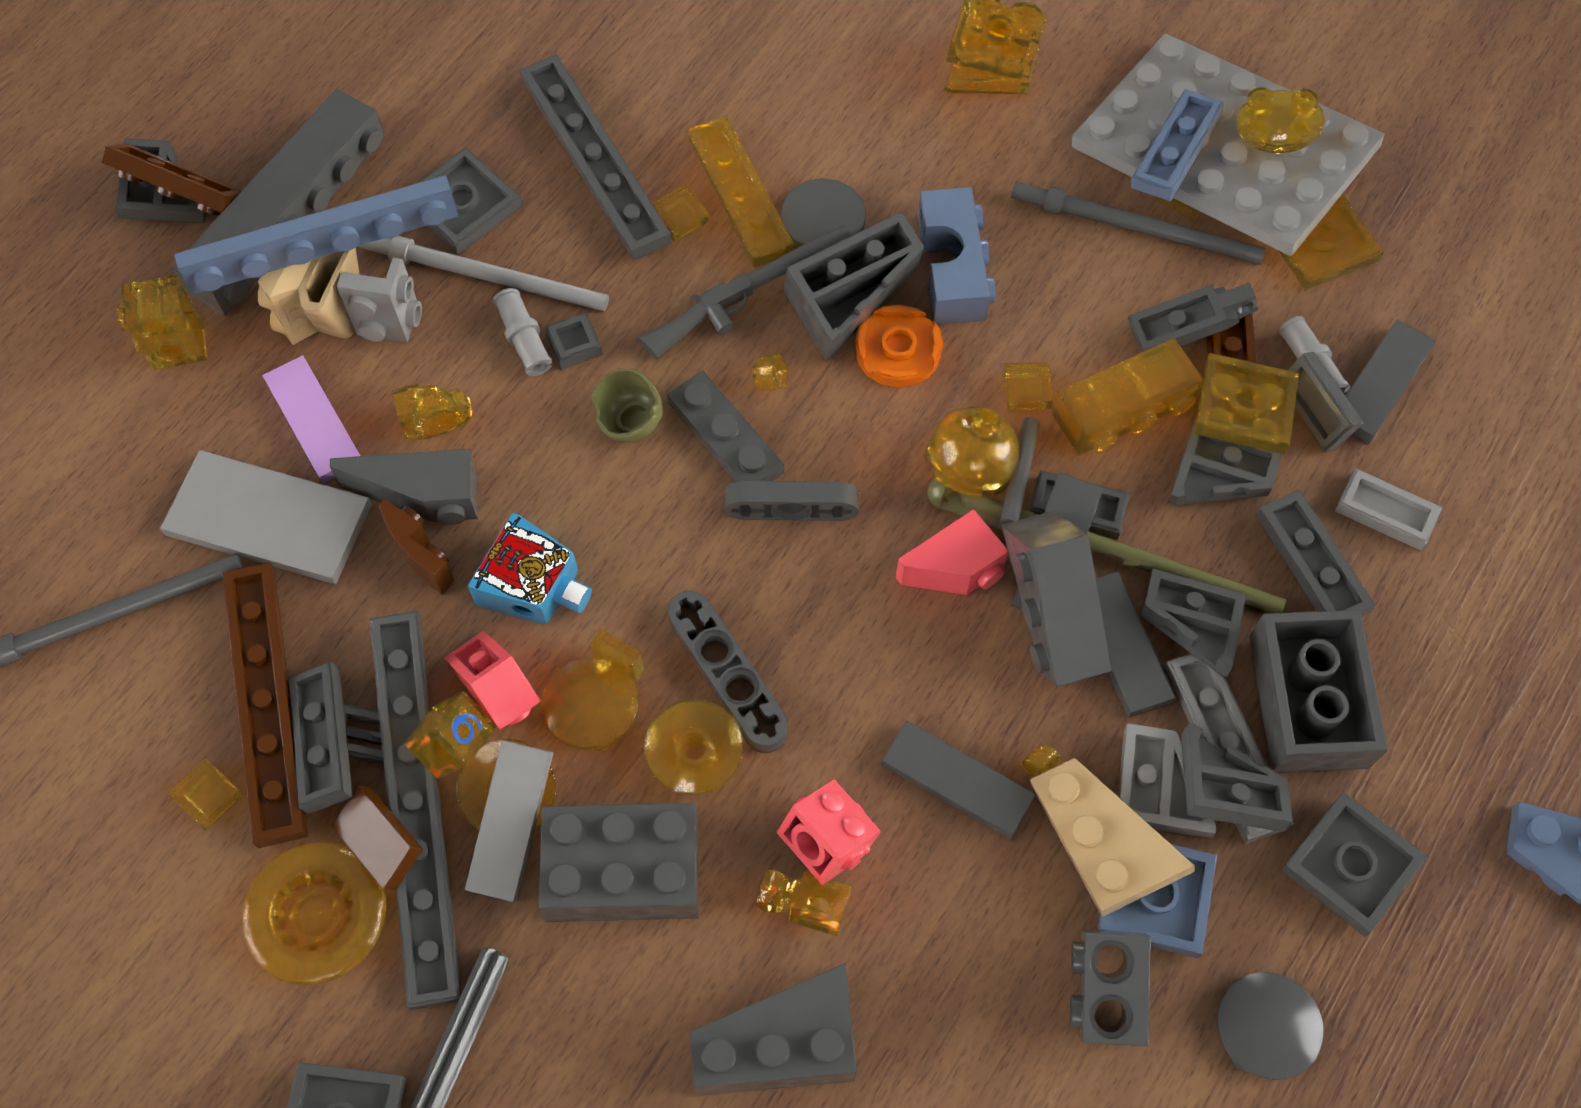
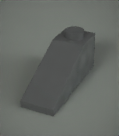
[330,449,478,525]

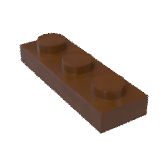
[101,143,242,215]

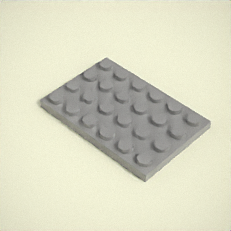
[1072,33,1385,256]

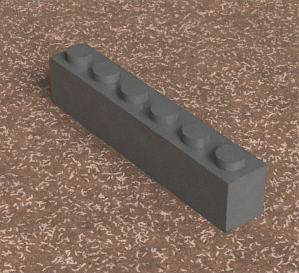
[171,89,385,316]

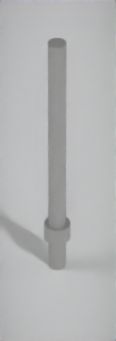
[358,236,609,312]

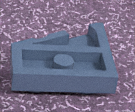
[1506,802,1581,905]

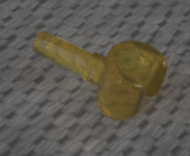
[1023,744,1064,777]

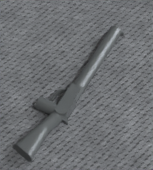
[637,222,851,359]

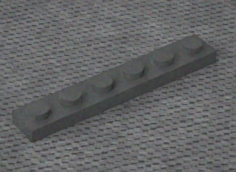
[520,54,672,261]

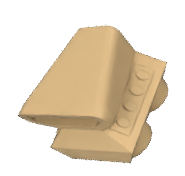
[258,248,359,345]

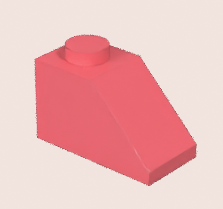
[896,509,1009,595]
[444,630,541,730]

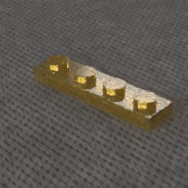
[688,115,794,268]

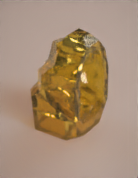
[391,383,473,440]

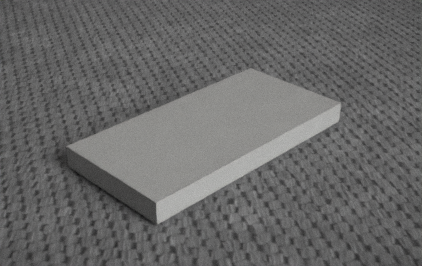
[160,450,372,585]

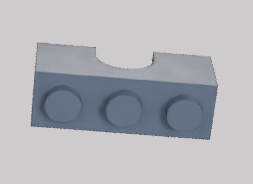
[917,187,996,324]

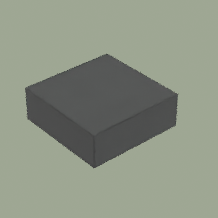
[545,312,603,370]

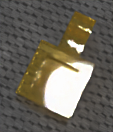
[756,870,853,937]

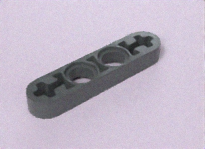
[668,591,788,753]

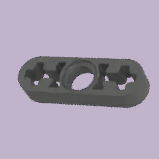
[724,481,859,521]

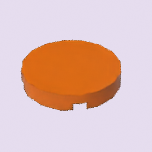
[854,304,943,388]

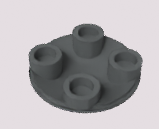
[1217,972,1323,1080]

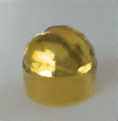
[751,353,789,391]

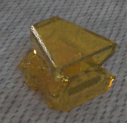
[944,0,1047,94]

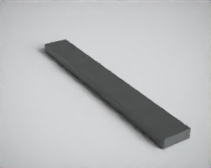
[369,611,462,1010]

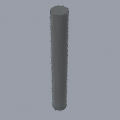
[999,417,1040,529]

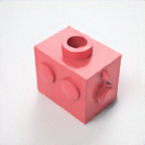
[776,779,881,886]

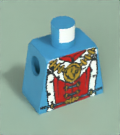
[468,512,592,624]

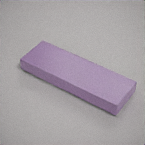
[262,355,360,484]

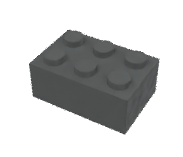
[1249,610,1388,773]
[539,803,699,922]

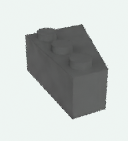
[783,212,924,362]

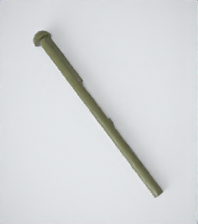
[927,474,1286,613]

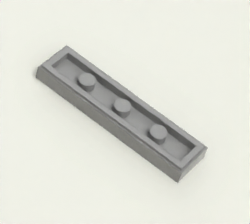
[1164,654,1294,844]

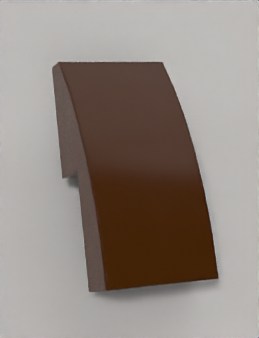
[379,499,454,595]

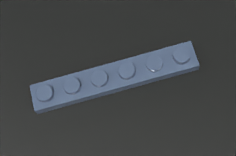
[174,175,458,295]

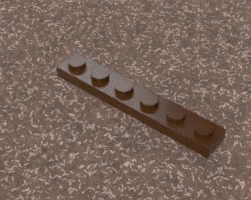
[222,562,308,848]

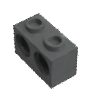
[1070,929,1151,1047]

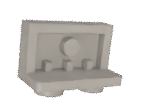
[337,258,422,343]

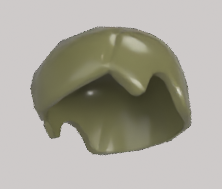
[591,368,663,443]

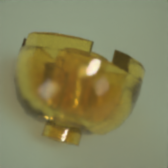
[924,407,1020,497]

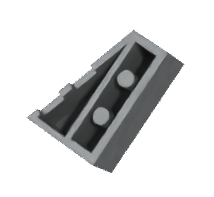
[1001,510,1111,687]
[690,963,857,1096]

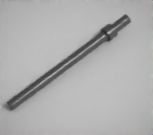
[1011,181,1266,265]
[0,554,243,666]

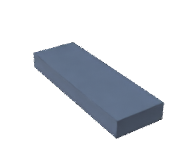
[1131,89,1225,201]

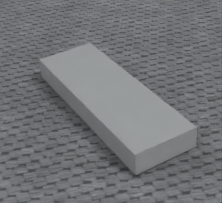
[465,740,554,902]

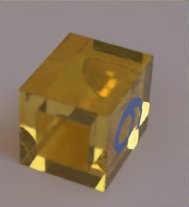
[405,691,496,780]

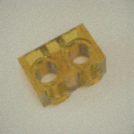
[116,275,207,370]

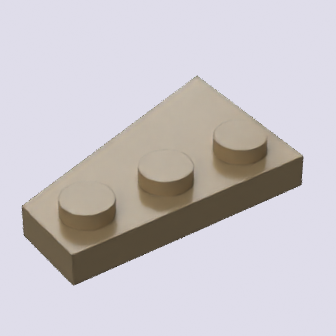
[1030,758,1195,917]

